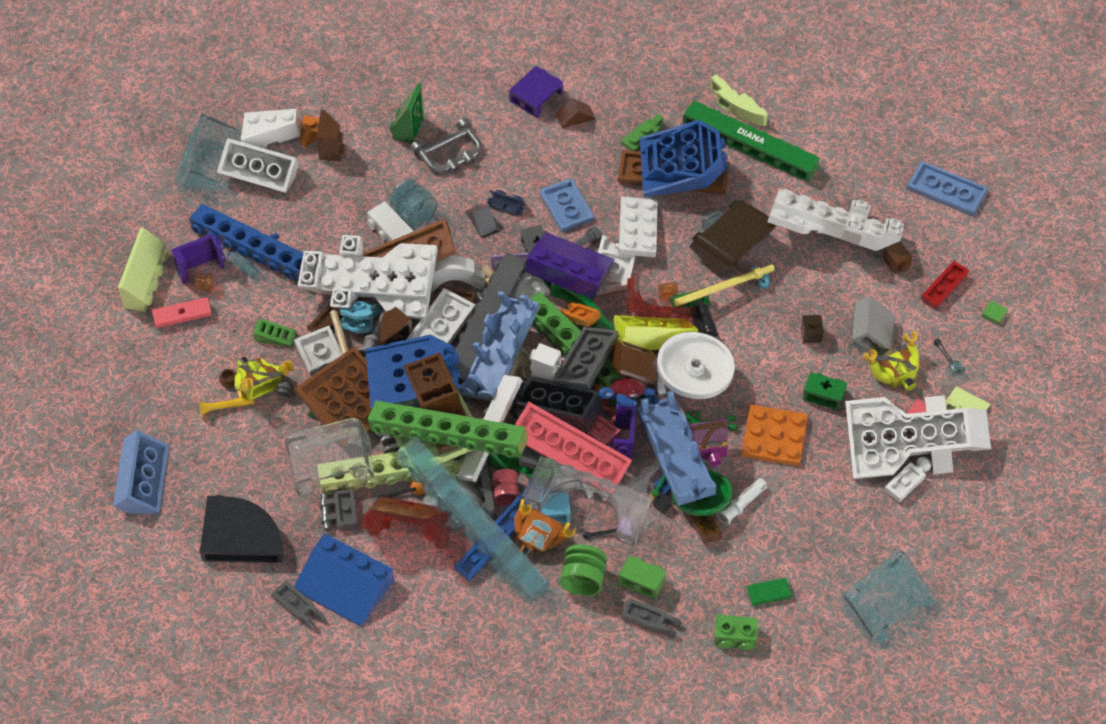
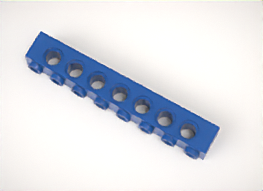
[189,203,303,281]

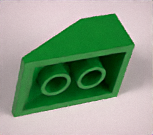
[390,83,424,144]

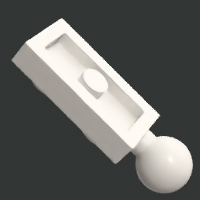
[884,456,932,503]

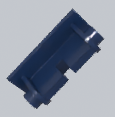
[487,189,527,216]

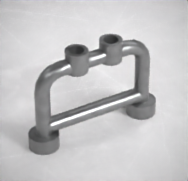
[410,118,483,174]

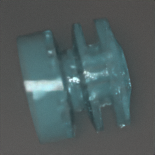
[388,179,438,228]

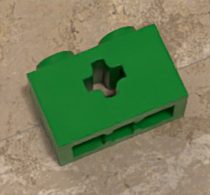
[802,372,848,411]

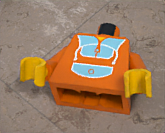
[514,499,577,557]

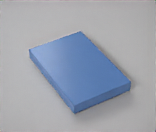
[539,178,595,233]

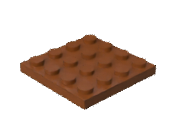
[294,347,371,449]

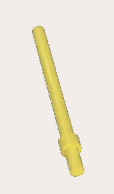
[674,264,775,306]

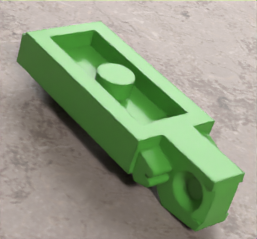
[621,114,664,151]

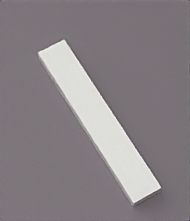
[457,375,523,482]

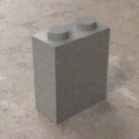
[852,296,894,356]

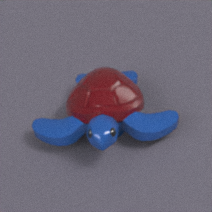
[599,379,655,407]

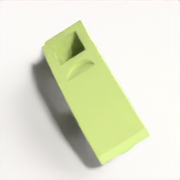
[710,74,768,126]

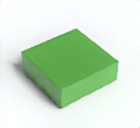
[981,301,1008,325]

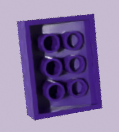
[525,232,615,300]

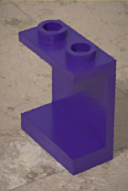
[509,66,563,118]
[171,234,226,284]
[613,402,636,463]

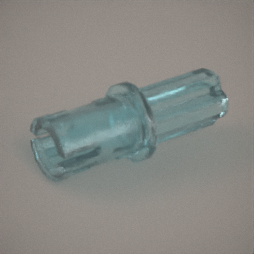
[228,251,261,280]

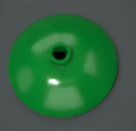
[672,470,732,516]

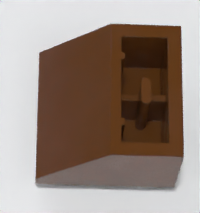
[609,340,657,384]

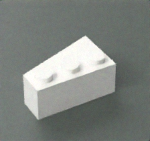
[241,109,302,148]

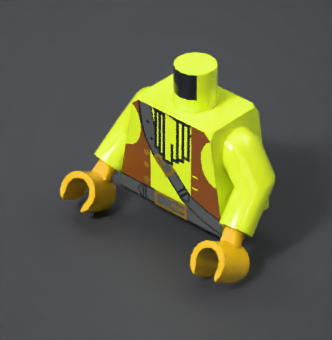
[863,331,919,391]
[235,357,294,401]

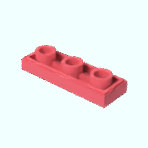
[152,297,212,328]

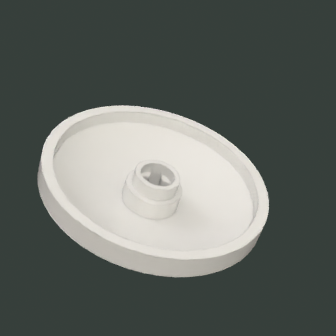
[657,332,735,399]

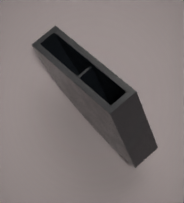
[200,495,283,563]

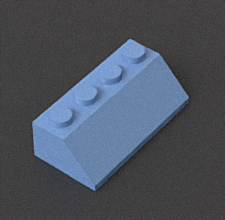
[113,430,169,514]

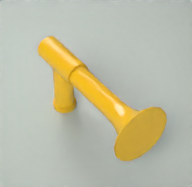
[198,391,254,418]

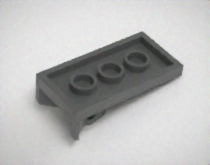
[553,327,620,389]

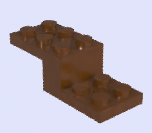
[404,352,466,454]

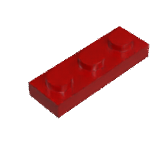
[921,261,969,309]

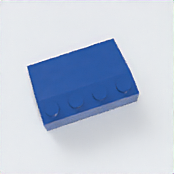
[294,533,394,627]

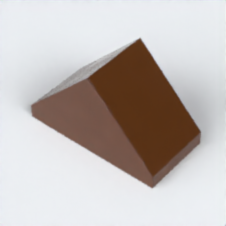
[556,98,595,128]

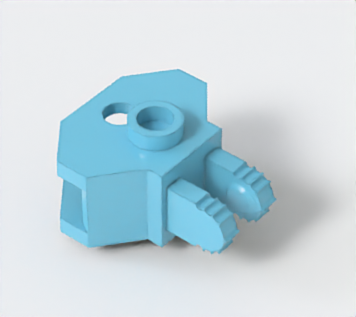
[339,301,381,333]

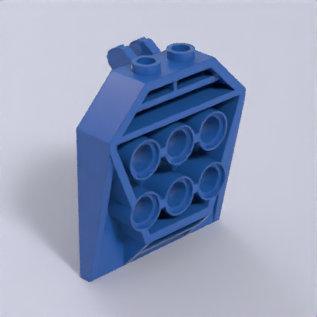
[640,120,728,197]
[365,335,461,410]

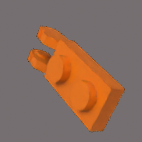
[560,302,602,327]

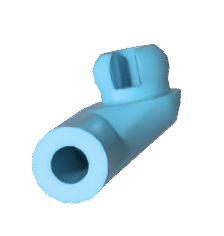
[750,265,770,289]

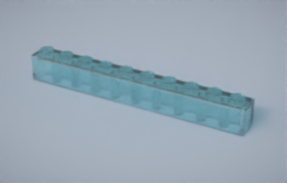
[397,436,551,603]

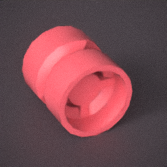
[492,469,519,506]

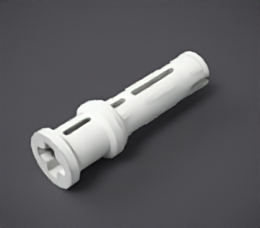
[716,478,768,526]

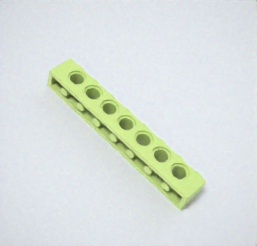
[318,451,468,495]

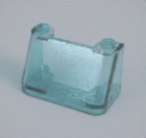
[173,114,242,192]
[839,550,934,645]

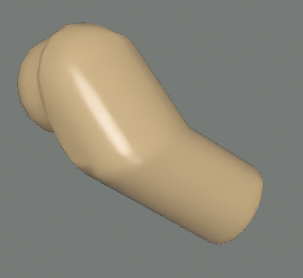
[481,265,495,286]

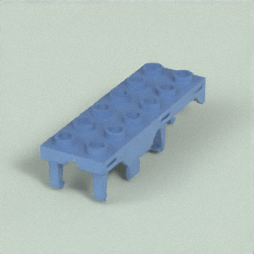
[458,291,540,401]
[637,391,716,506]

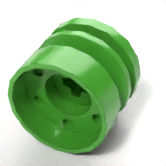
[559,544,607,596]

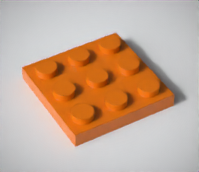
[741,404,808,466]

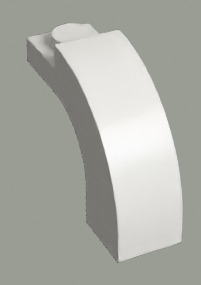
[431,256,485,292]

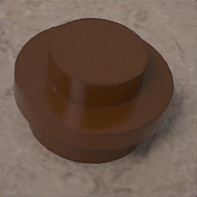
[219,369,237,388]

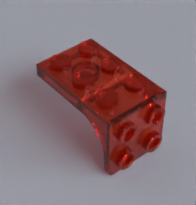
[626,274,694,319]

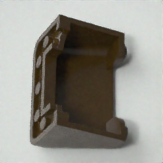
[689,199,777,278]

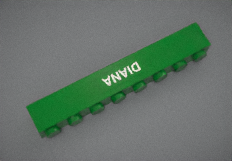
[682,100,820,183]

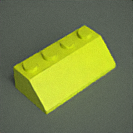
[614,315,698,350]

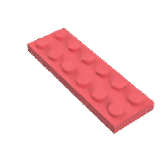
[515,402,632,495]

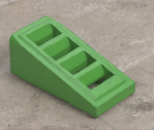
[254,319,297,348]

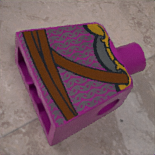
[689,419,728,467]

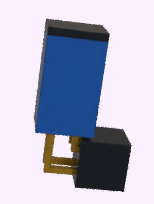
[648,475,672,514]

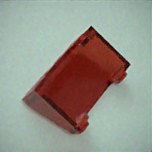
[361,497,453,550]

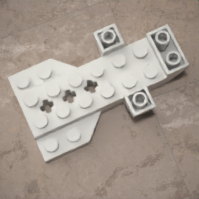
[768,189,904,251]
[298,235,438,319]
[845,395,991,479]

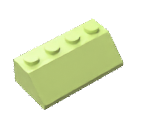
[118,228,169,312]

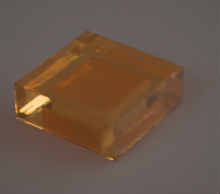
[658,282,678,300]

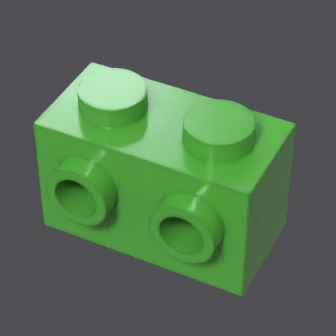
[618,556,666,600]
[714,614,758,651]

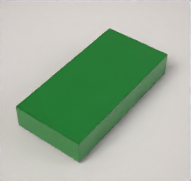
[746,578,792,606]

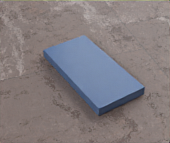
[906,161,988,216]

